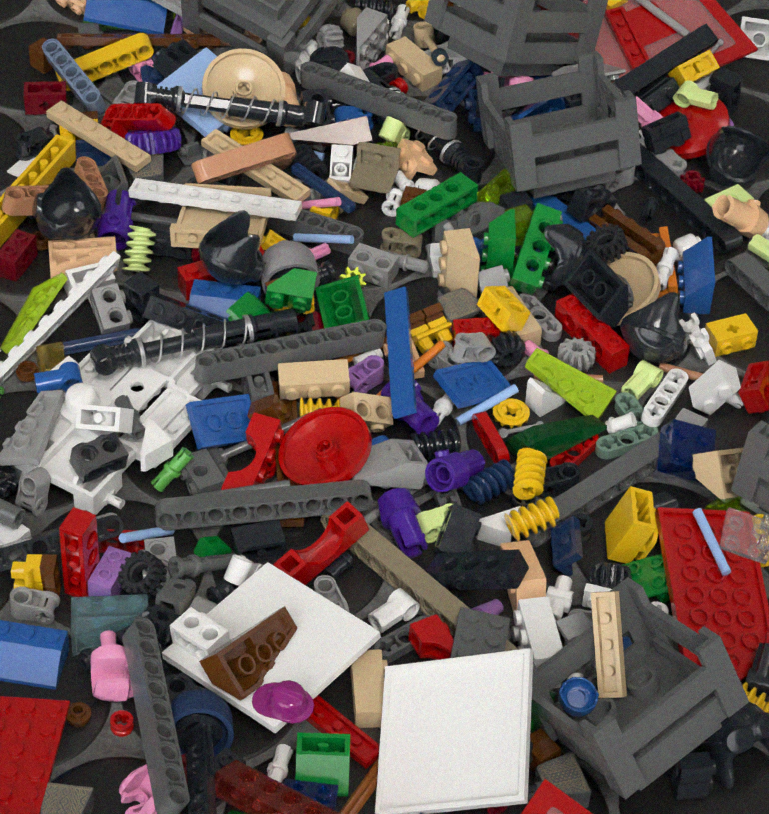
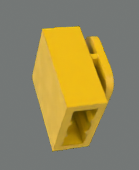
[605,486,658,564]

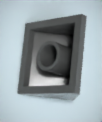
[99,155,129,208]

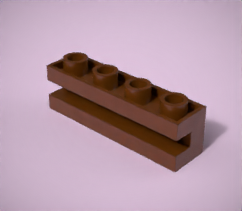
[589,204,666,266]

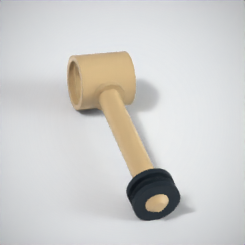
[413,21,449,66]

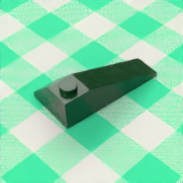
[504,415,607,460]

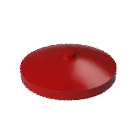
[658,99,730,159]
[278,407,372,486]

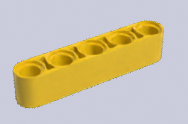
[56,33,154,91]

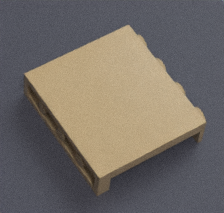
[170,183,271,250]

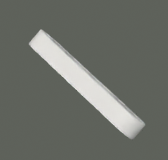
[641,368,688,427]

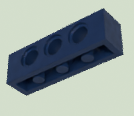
[423,59,484,112]

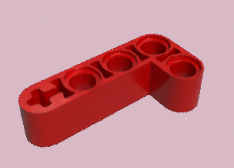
[101,103,176,139]

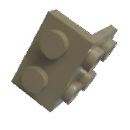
[349,141,401,193]

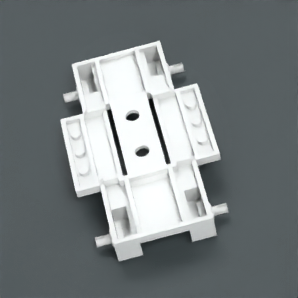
[15,319,232,515]

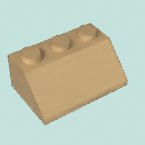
[437,228,480,297]

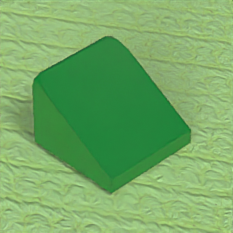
[194,536,232,557]

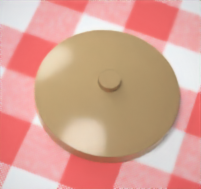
[202,49,286,129]
[607,252,661,326]

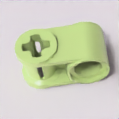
[378,116,410,144]
[416,503,453,543]

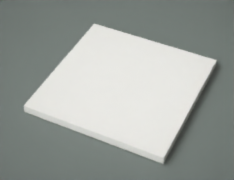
[162,562,381,734]
[375,648,533,814]

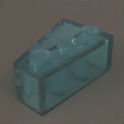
[71,594,148,656]

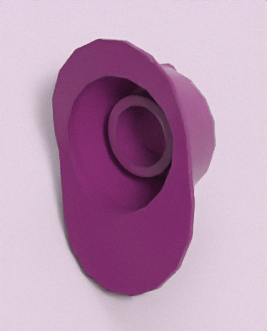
[252,680,314,724]

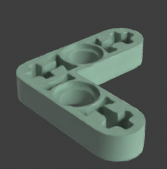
[595,392,658,460]

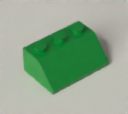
[480,209,516,285]
[315,275,371,329]

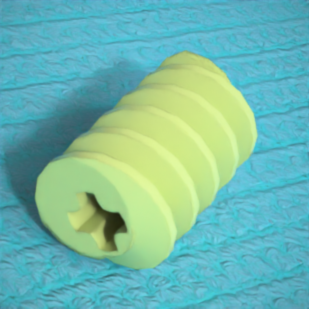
[122,225,156,273]

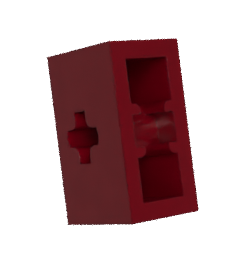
[24,81,67,115]
[0,229,38,282]

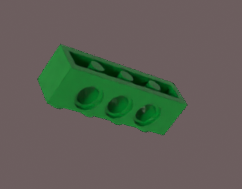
[396,172,478,238]
[508,203,563,296]

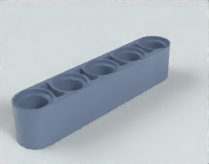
[42,38,106,115]

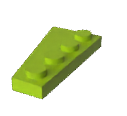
[0,273,68,354]
[525,348,617,419]

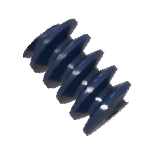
[462,459,514,505]

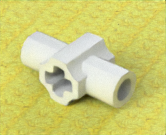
[546,575,574,621]

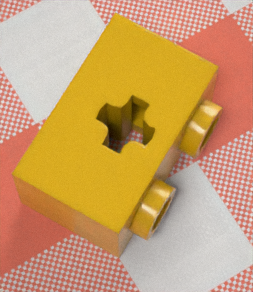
[705,313,758,357]

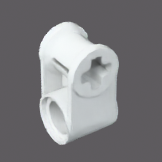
[223,554,263,586]

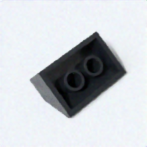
[563,248,628,328]

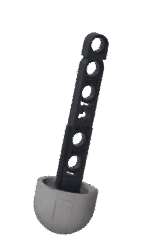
[260,240,325,403]

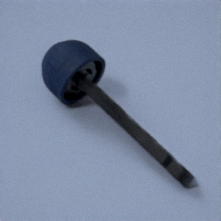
[171,688,234,814]

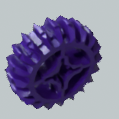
[125,127,182,155]

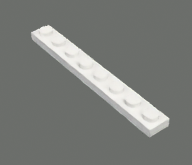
[128,178,302,221]
[0,251,121,386]

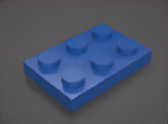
[433,360,511,409]
[185,394,251,450]

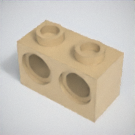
[340,392,393,433]

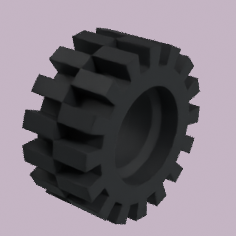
[586,224,628,264]
[118,550,167,600]

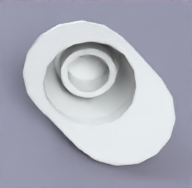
[60,383,113,422]

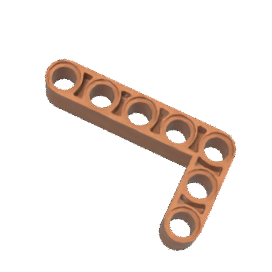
[191,133,297,184]
[1,156,108,216]

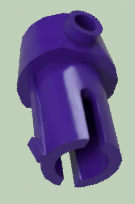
[97,189,136,251]
[381,380,439,435]
[425,449,486,492]
[377,488,428,558]

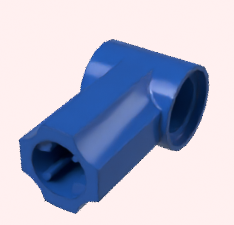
[34,362,83,393]

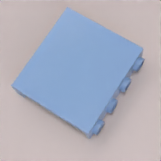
[157,48,232,137]

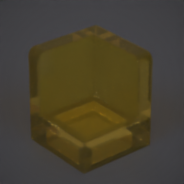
[36,342,65,372]

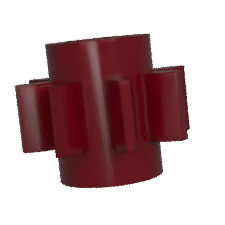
[680,170,705,194]

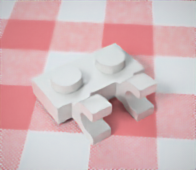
[679,313,717,366]

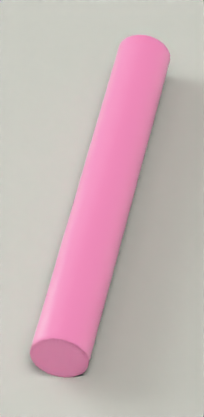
[302,197,341,210]

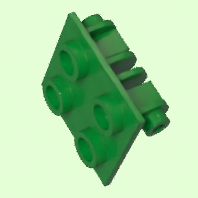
[622,554,670,603]

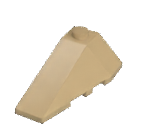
[693,447,744,499]

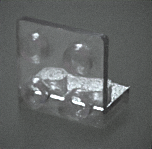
[719,508,769,564]

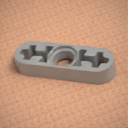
[519,293,562,342]

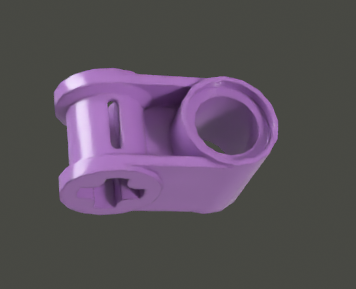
[348,355,384,394]

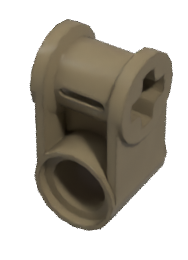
[380,227,423,258]

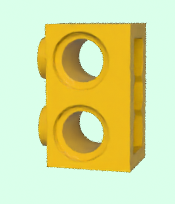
[668,50,720,88]
[476,286,531,332]

